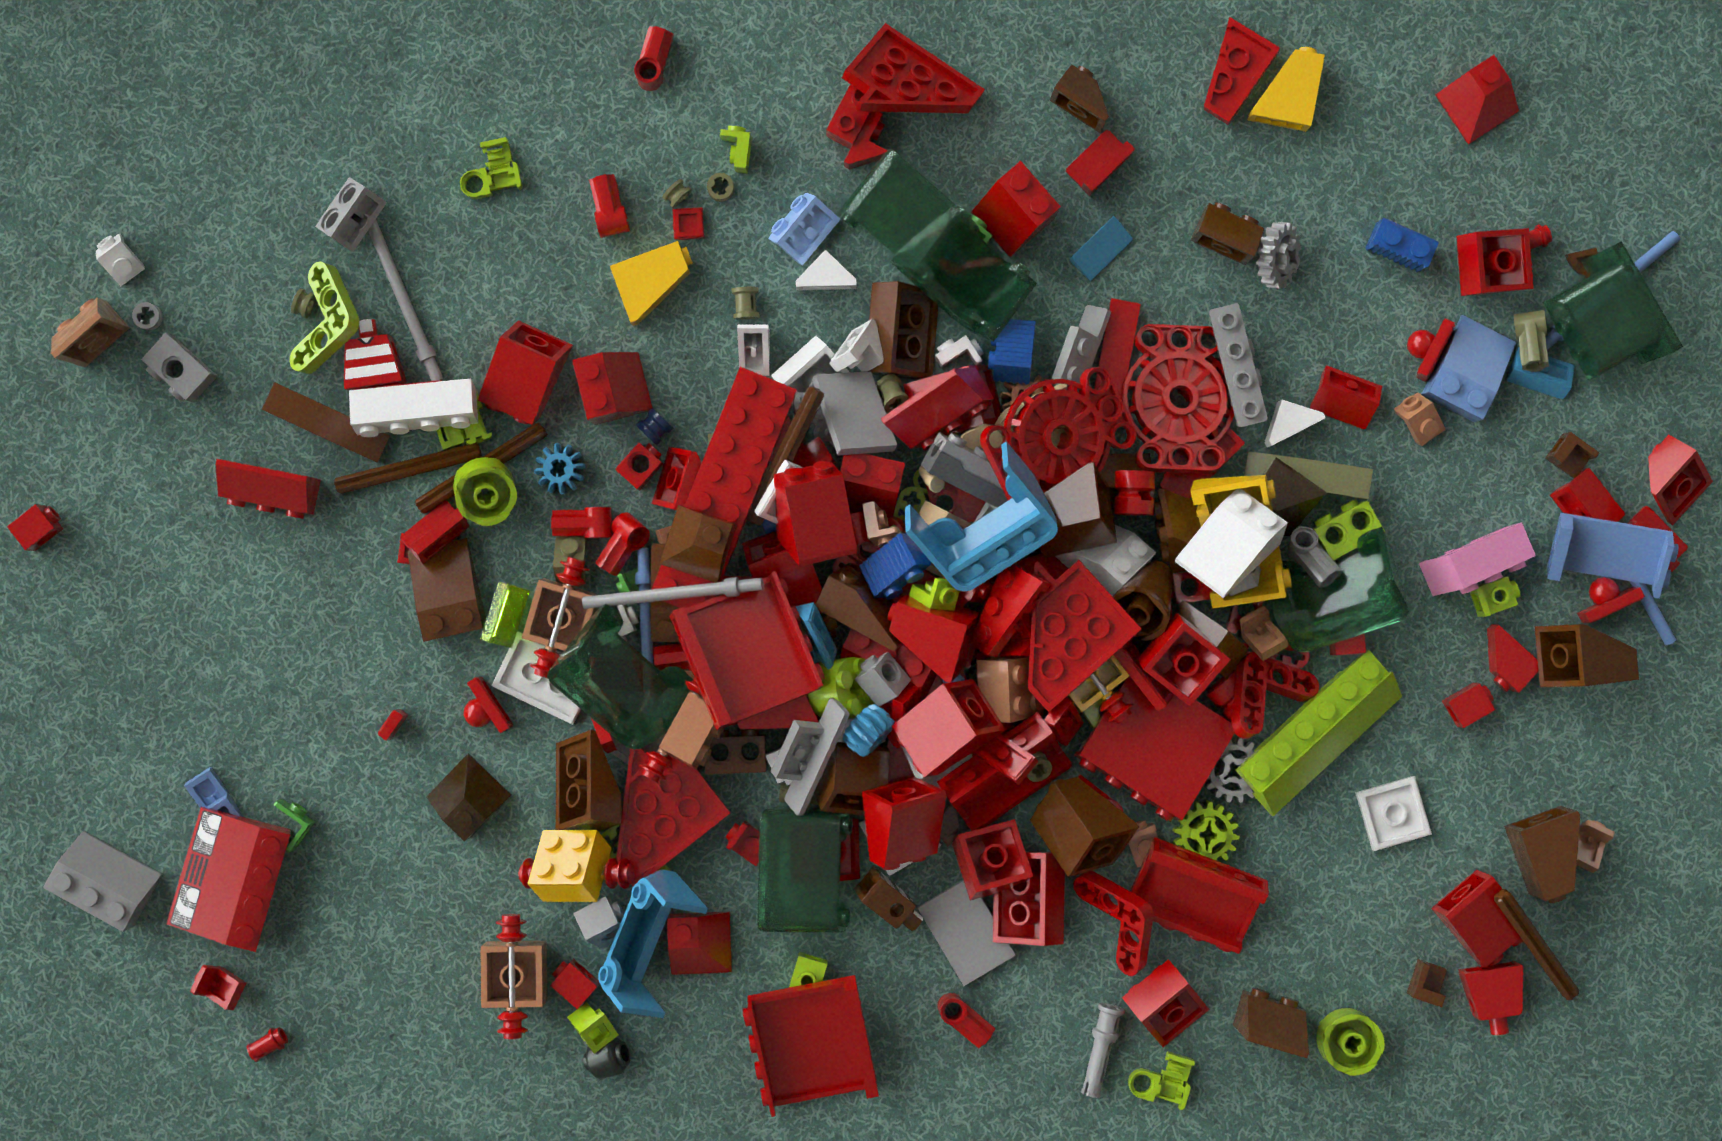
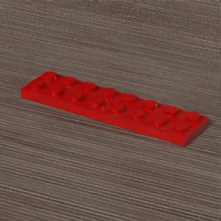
[652,367,798,608]

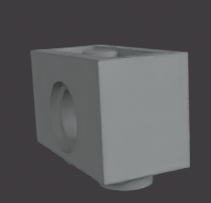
[141,333,218,402]
[573,896,627,949]

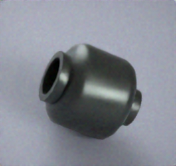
[583,1037,631,1079]

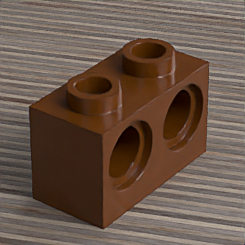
[705,729,767,774]

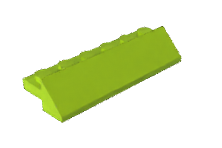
[1236,650,1402,816]

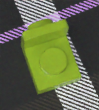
[720,126,752,174]
[909,578,960,610]

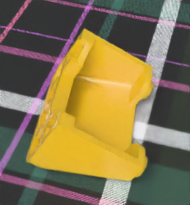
[1191,475,1292,609]

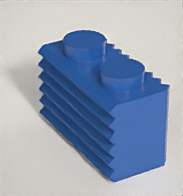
[1366,218,1439,273]
[988,318,1036,385]
[859,533,931,600]

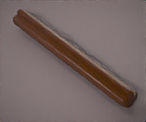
[747,386,824,525]
[415,422,548,514]
[334,443,482,494]
[1494,889,1579,1000]

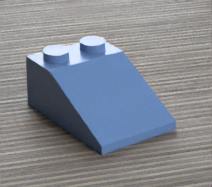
[1421,315,1516,422]

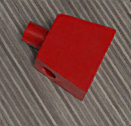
[1458,961,1523,1035]

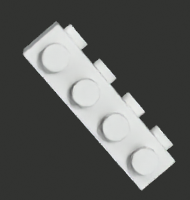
[349,378,478,437]

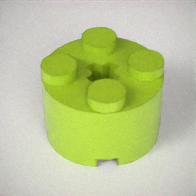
[453,457,517,526]
[808,657,875,720]
[1316,1008,1385,1076]

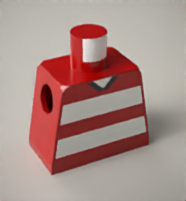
[344,319,407,391]

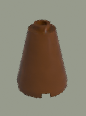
[1113,561,1173,641]

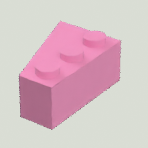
[1419,522,1536,596]

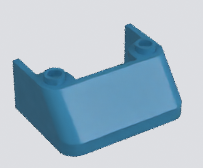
[905,441,1058,591]
[598,869,708,1018]

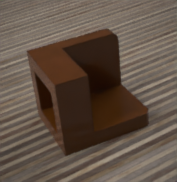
[1545,432,1599,478]
[1407,959,1447,1007]

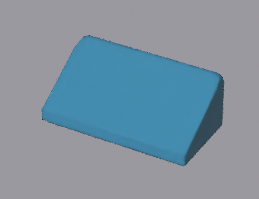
[1069,216,1133,281]
[1507,347,1575,399]
[796,602,837,669]

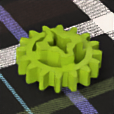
[1172,800,1240,861]

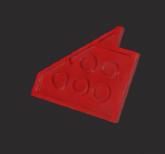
[841,23,985,113]
[1028,560,1142,712]
[616,739,731,887]

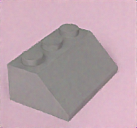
[43,831,163,932]

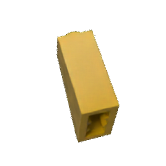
[1247,47,1325,132]
[610,241,693,326]

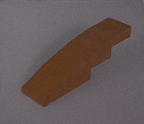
[262,382,390,463]

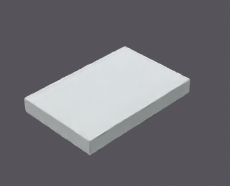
[491,631,589,725]

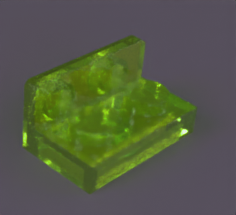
[480,581,530,648]

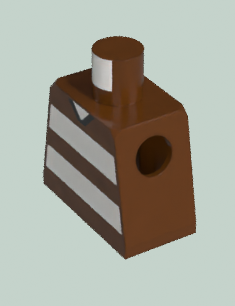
[854,866,923,931]

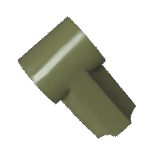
[1513,310,1549,372]

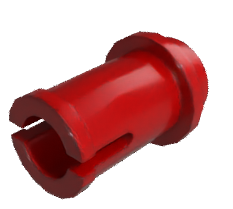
[1529,224,1552,249]
[246,1027,288,1062]

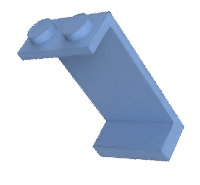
[1547,512,1678,598]

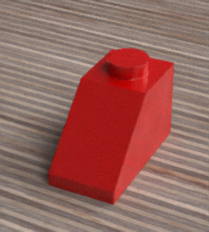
[1487,624,1539,692]

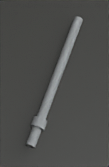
[368,219,444,381]
[582,577,764,609]

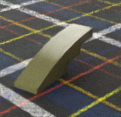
[1244,451,1373,500]

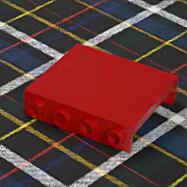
[669,571,825,731]
[1074,676,1235,822]
[743,975,879,1117]

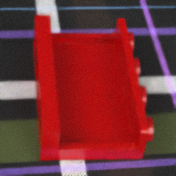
[937,712,1072,831]
[1130,837,1269,954]

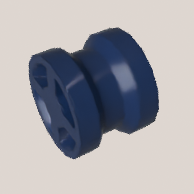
[635,408,674,445]

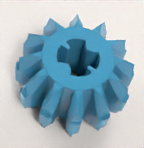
[534,443,586,495]
[843,704,894,757]

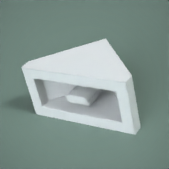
[796,250,857,290]
[737,325,770,376]
[1264,400,1326,447]

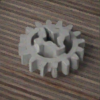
[1256,222,1301,289]
[1205,737,1254,803]

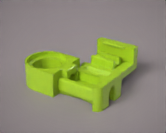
[460,137,523,199]
[436,391,492,451]
[1128,1051,1195,1110]

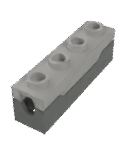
[921,432,1040,507]

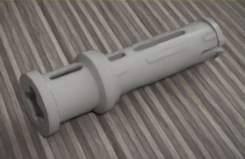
[1081,1003,1125,1098]

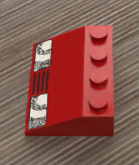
[166,806,291,952]

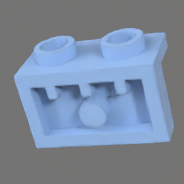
[768,193,840,266]

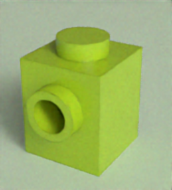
[789,952,828,987]

